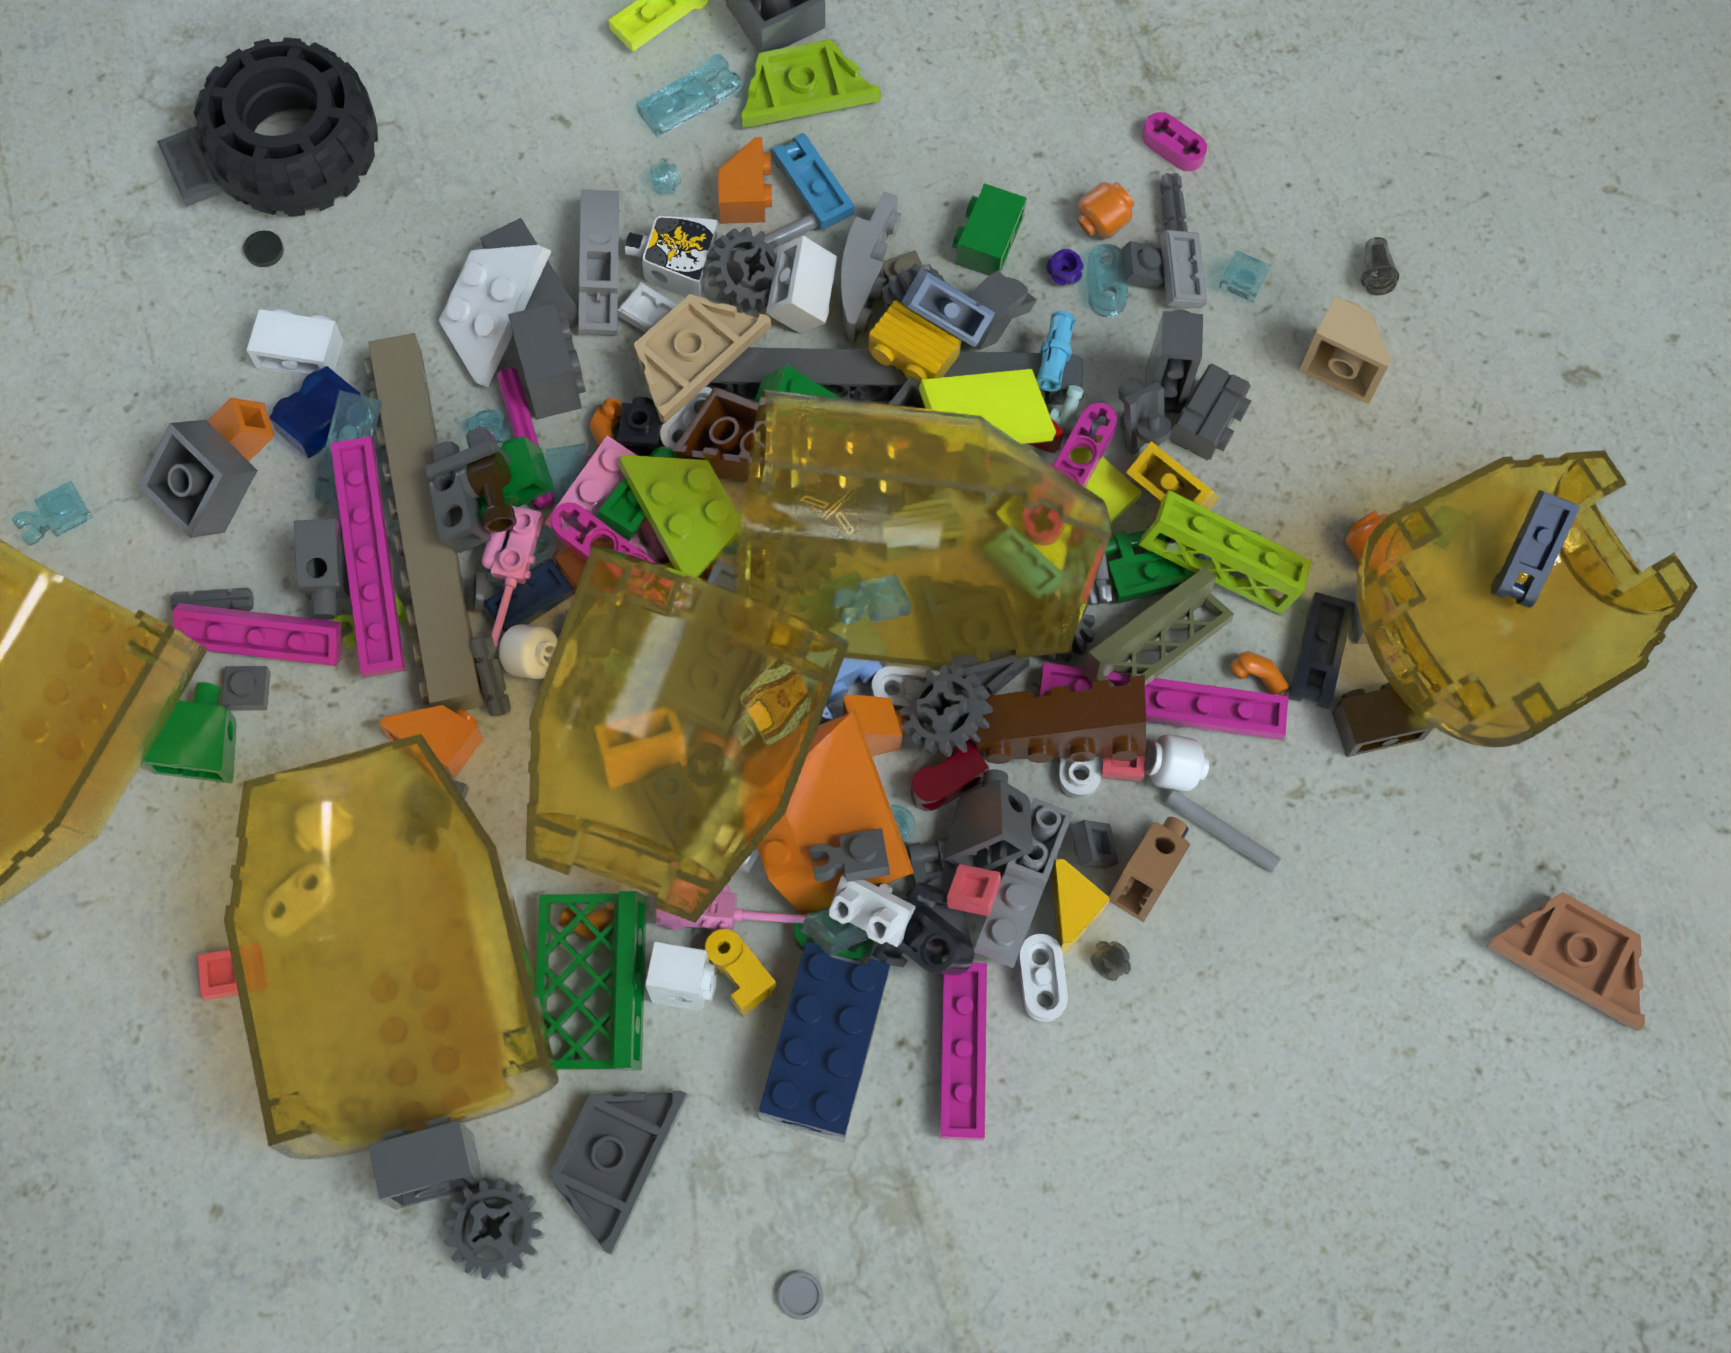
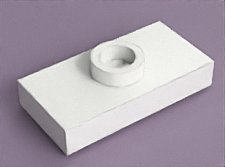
[618,282,677,333]

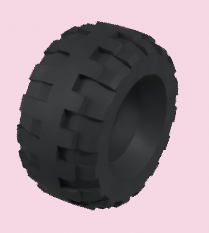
[194,37,378,217]

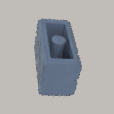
[901,268,995,347]

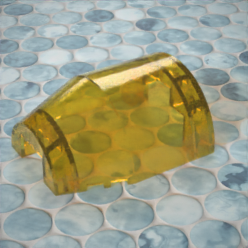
[1356,450,1698,748]
[526,547,849,923]

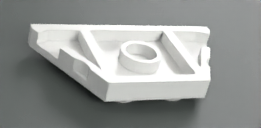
[438,245,552,387]

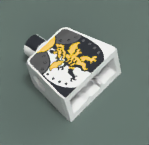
[625,216,719,297]

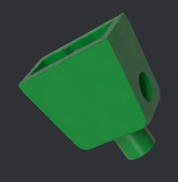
[142,682,237,784]

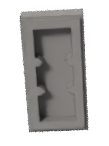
[1159,230,1207,308]

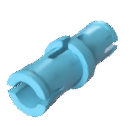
[1036,311,1076,392]

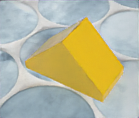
[1051,859,1111,953]

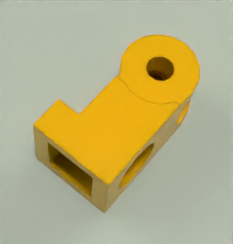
[705,929,777,1017]

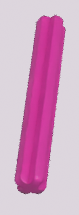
[497,367,555,510]

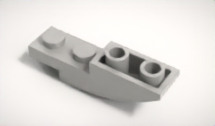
[578,189,619,335]
[841,191,902,344]
[974,798,1073,968]

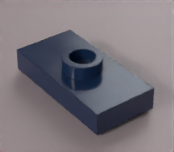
[484,558,575,633]

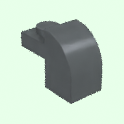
[969,271,1037,350]

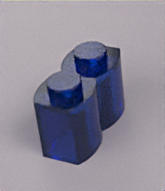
[269,366,366,459]

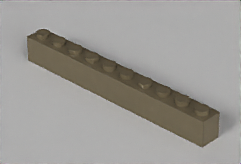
[364,333,485,712]

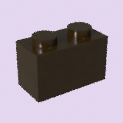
[1331,680,1435,757]

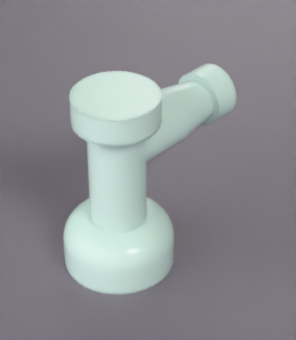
[1050,385,1106,444]

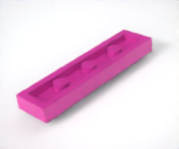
[173,603,341,666]
[940,963,987,1141]

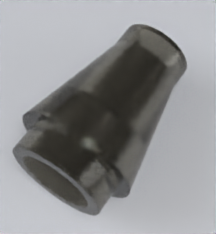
[1361,237,1400,295]

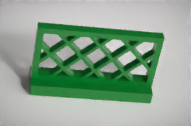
[532,891,647,1071]

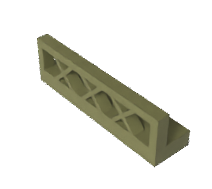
[1083,567,1234,687]

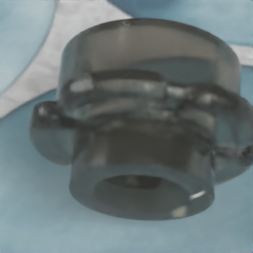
[1090,941,1131,981]

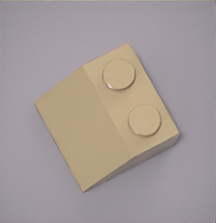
[1299,296,1391,404]

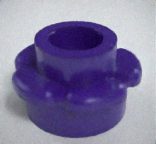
[1046,249,1084,286]

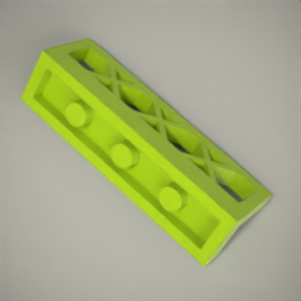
[1139,490,1312,615]

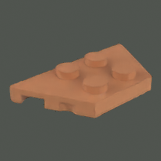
[1487,892,1645,1031]

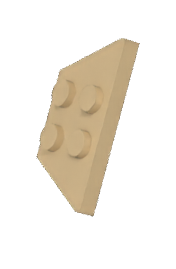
[634,294,771,424]

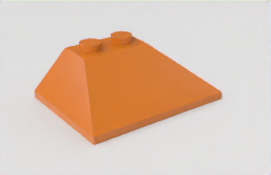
[740,711,914,915]

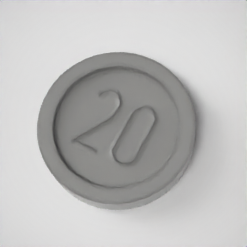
[778,1272,823,1320]

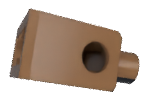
[1109,817,1190,922]

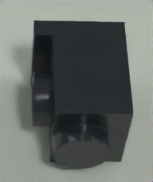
[617,397,663,456]

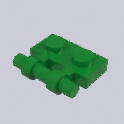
[1099,524,1195,604]

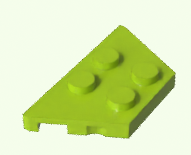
[741,39,881,128]
[618,455,744,590]

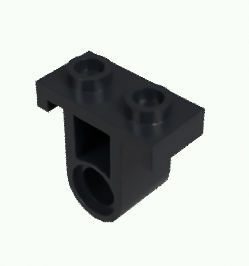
[872,882,974,976]

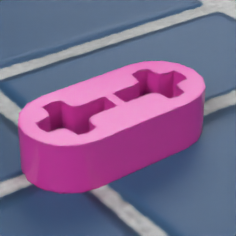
[1142,112,1207,171]

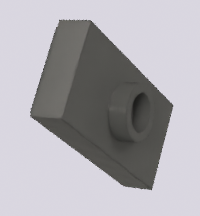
[157,127,222,207]

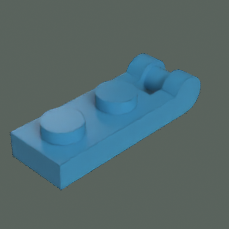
[770,133,855,230]

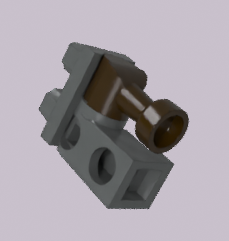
[425,426,517,553]

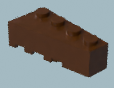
[976,675,1146,764]

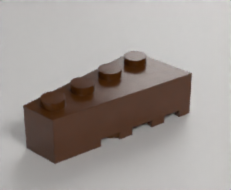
[672,387,856,492]

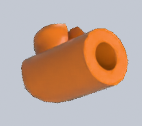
[589,398,622,447]
[1230,651,1290,695]
[558,904,614,941]

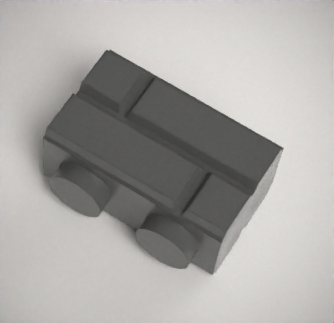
[1169,364,1252,460]

